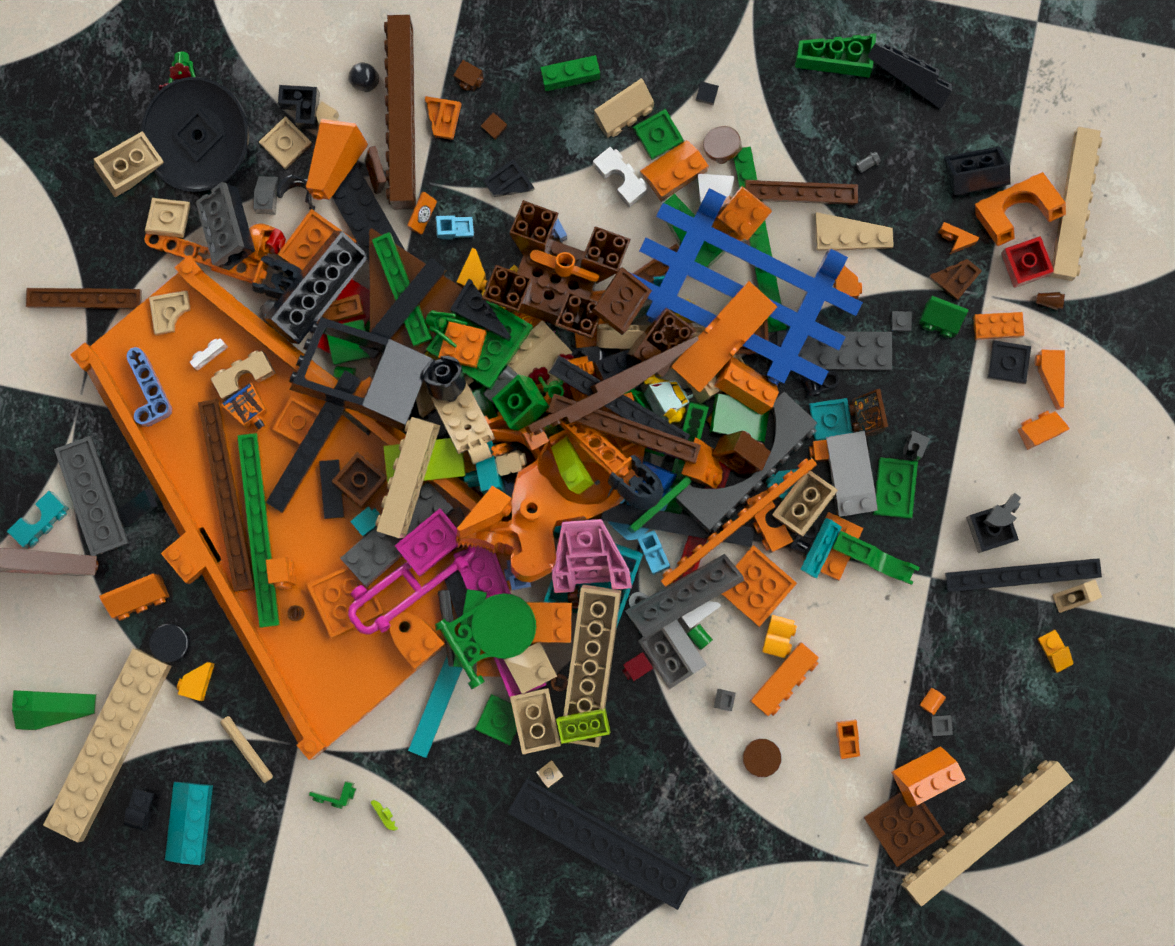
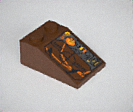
[848,389,888,437]

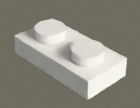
[190,338,228,370]

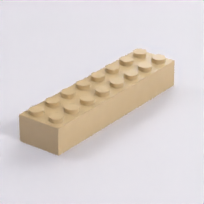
[560,585,622,747]

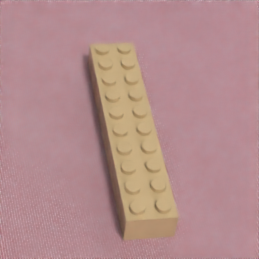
[43,648,172,842]
[901,760,1073,907]

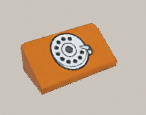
[407,192,437,234]

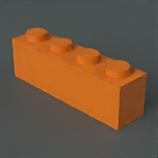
[750,642,819,716]

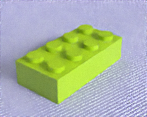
[556,708,610,744]

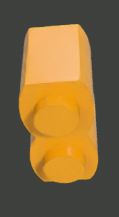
[762,615,797,658]

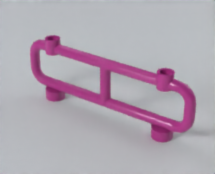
[348,545,476,635]

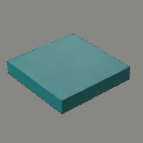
[809,398,853,441]

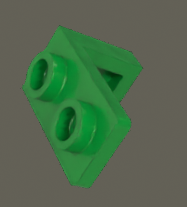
[309,781,356,809]

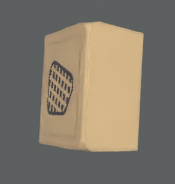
[536,760,563,788]

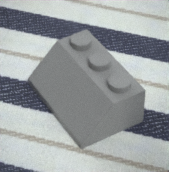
[638,620,706,689]

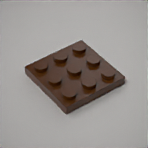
[863,791,945,867]

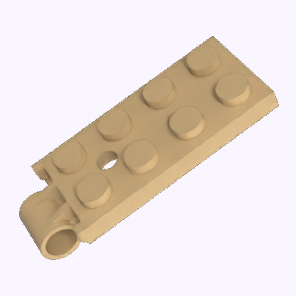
[430,382,495,464]

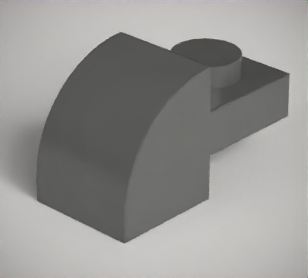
[984,493,1021,528]

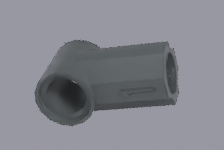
[483,365,518,403]

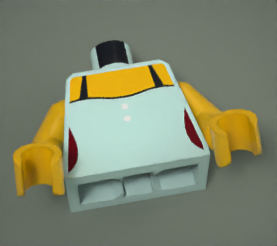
[644,374,693,424]

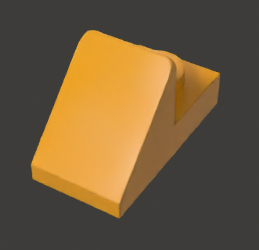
[1037,630,1074,673]

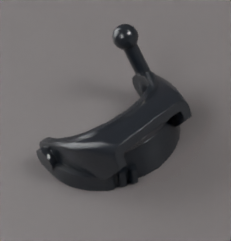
[277,174,315,210]

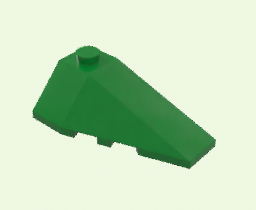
[12,690,97,730]

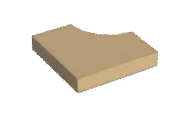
[149,291,191,335]

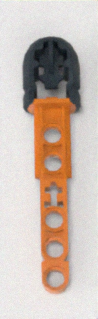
[145,234,302,300]
[536,384,663,510]

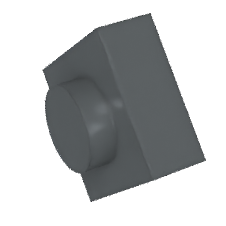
[891,311,912,332]
[714,688,736,711]
[931,715,953,736]

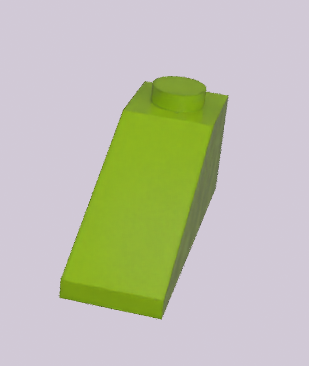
[551,437,595,494]

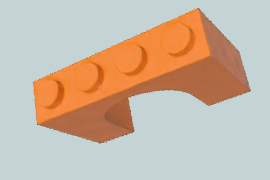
[975,172,1066,246]

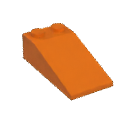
[527,602,572,643]

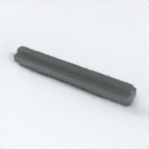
[438,589,455,667]

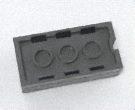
[196,182,255,270]

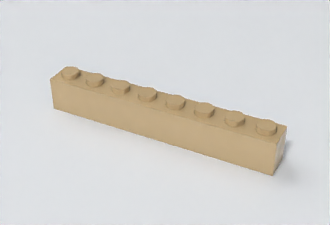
[1049,127,1103,281]

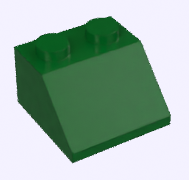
[919,296,969,338]

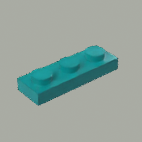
[800,518,842,579]

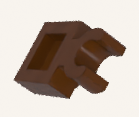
[568,585,581,609]

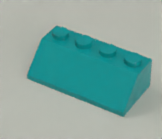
[165,782,213,865]

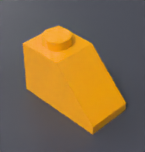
[457,248,488,292]
[177,662,215,701]

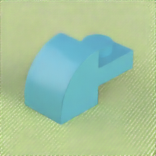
[435,216,474,239]
[637,530,671,575]

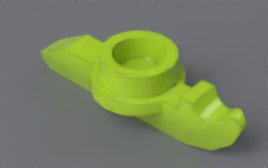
[371,800,398,831]

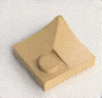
[504,642,557,694]

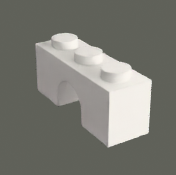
[593,147,647,208]

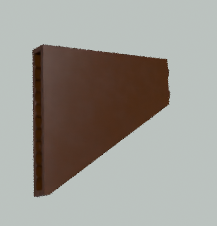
[369,228,463,372]

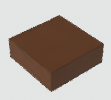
[481,113,507,140]

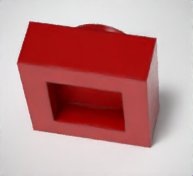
[266,228,286,255]

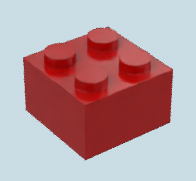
[1001,236,1054,288]

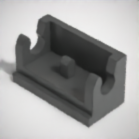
[903,431,930,461]

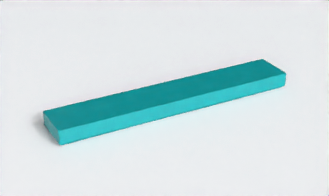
[408,656,463,758]

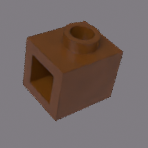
[453,60,484,92]

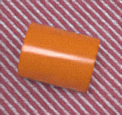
[919,688,946,715]

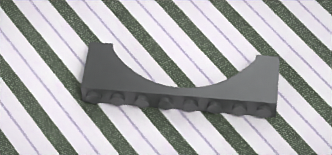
[676,392,817,534]

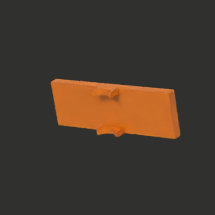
[671,281,777,393]

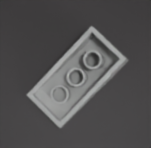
[826,431,877,517]

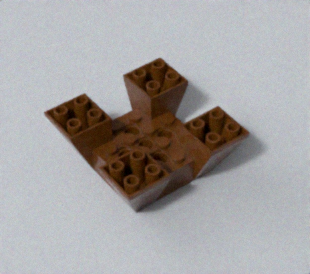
[482,200,631,339]

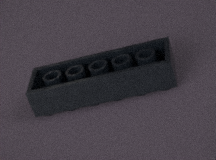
[263,231,369,344]

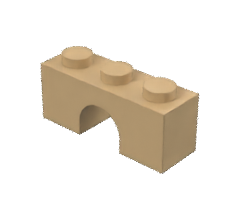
[211,350,276,401]

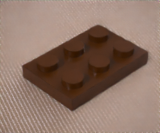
[592,267,652,335]

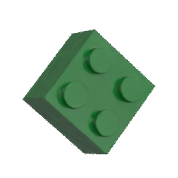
[492,374,549,431]

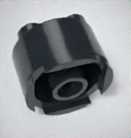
[423,356,466,402]

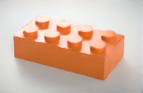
[973,312,1025,340]

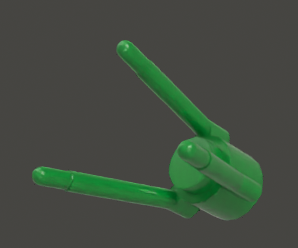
[426,310,467,348]

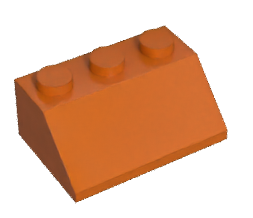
[640,140,709,202]
[714,357,779,415]
[99,573,170,621]
[891,746,966,807]

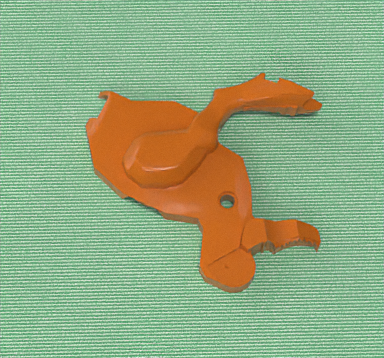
[456,412,645,582]

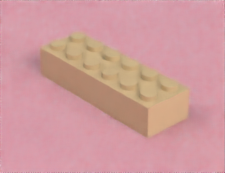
[376,417,440,538]

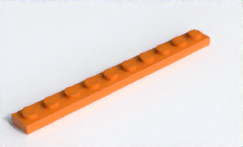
[661,458,817,587]

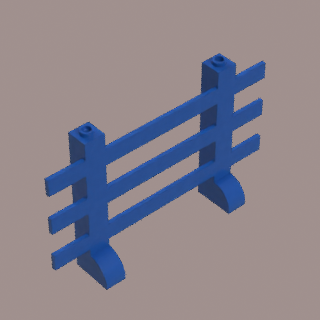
[631,188,863,386]

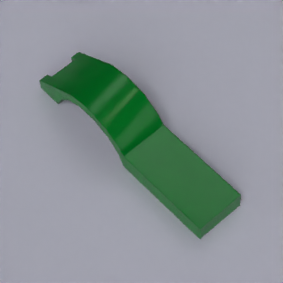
[832,531,920,585]

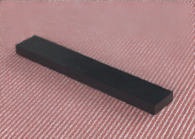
[359,258,447,359]

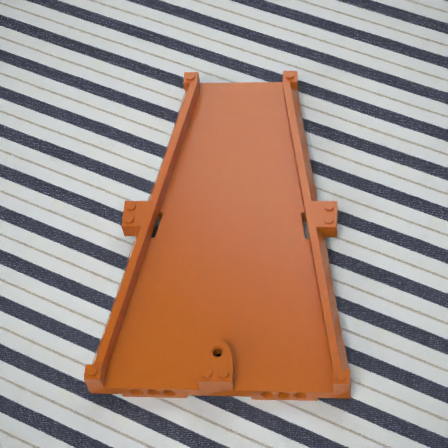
[70,255,512,760]

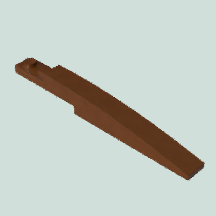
[525,336,699,435]

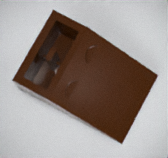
[627,308,696,377]

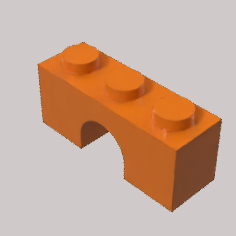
[744,490,793,553]
[266,557,296,590]

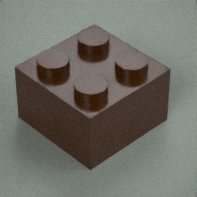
[712,430,771,476]
[332,452,387,509]

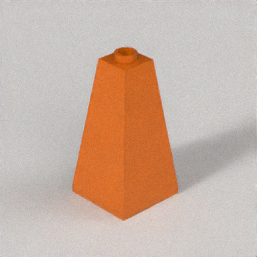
[306,119,368,200]

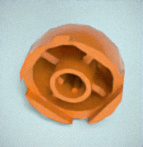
[248,223,275,262]

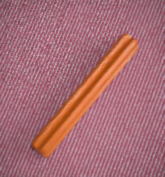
[491,442,513,456]

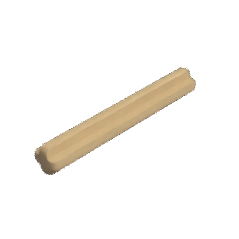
[220,716,273,783]

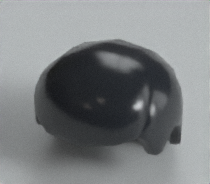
[348,62,379,92]

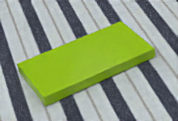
[384,438,466,482]

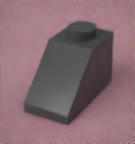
[253,176,278,215]

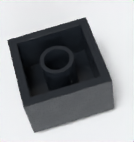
[966,504,1019,553]

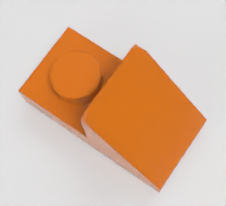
[938,222,979,254]

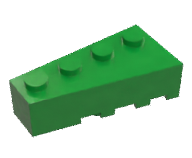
[795,33,877,77]
[660,193,725,268]

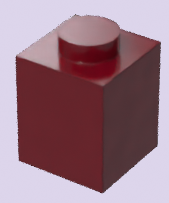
[622,652,653,681]

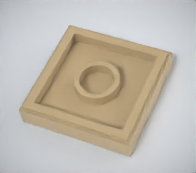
[259,116,312,170]
[145,198,190,238]

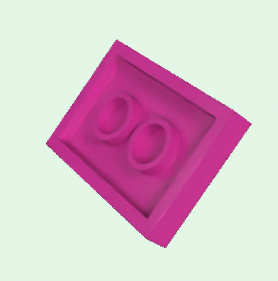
[395,508,457,576]

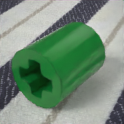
[687,624,713,650]

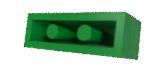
[541,55,600,92]

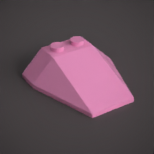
[552,519,632,593]

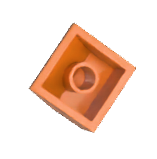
[1017,411,1070,450]
[681,438,723,489]

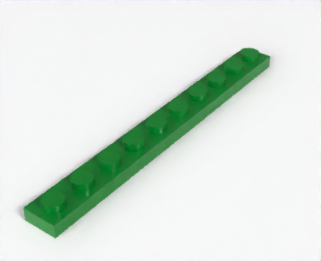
[733,146,786,334]
[237,433,280,628]

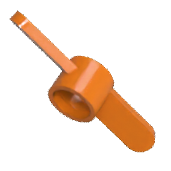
[530,250,599,282]

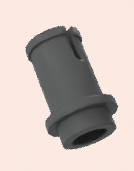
[855,152,881,173]

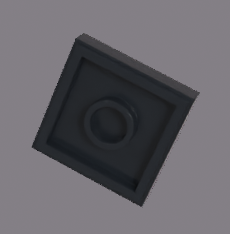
[987,340,1031,384]

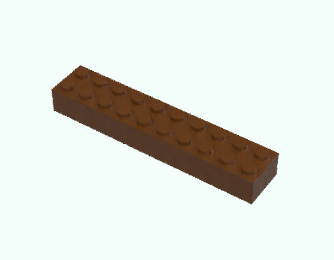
[384,15,416,210]

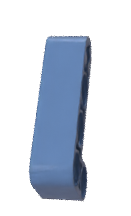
[126,347,172,427]

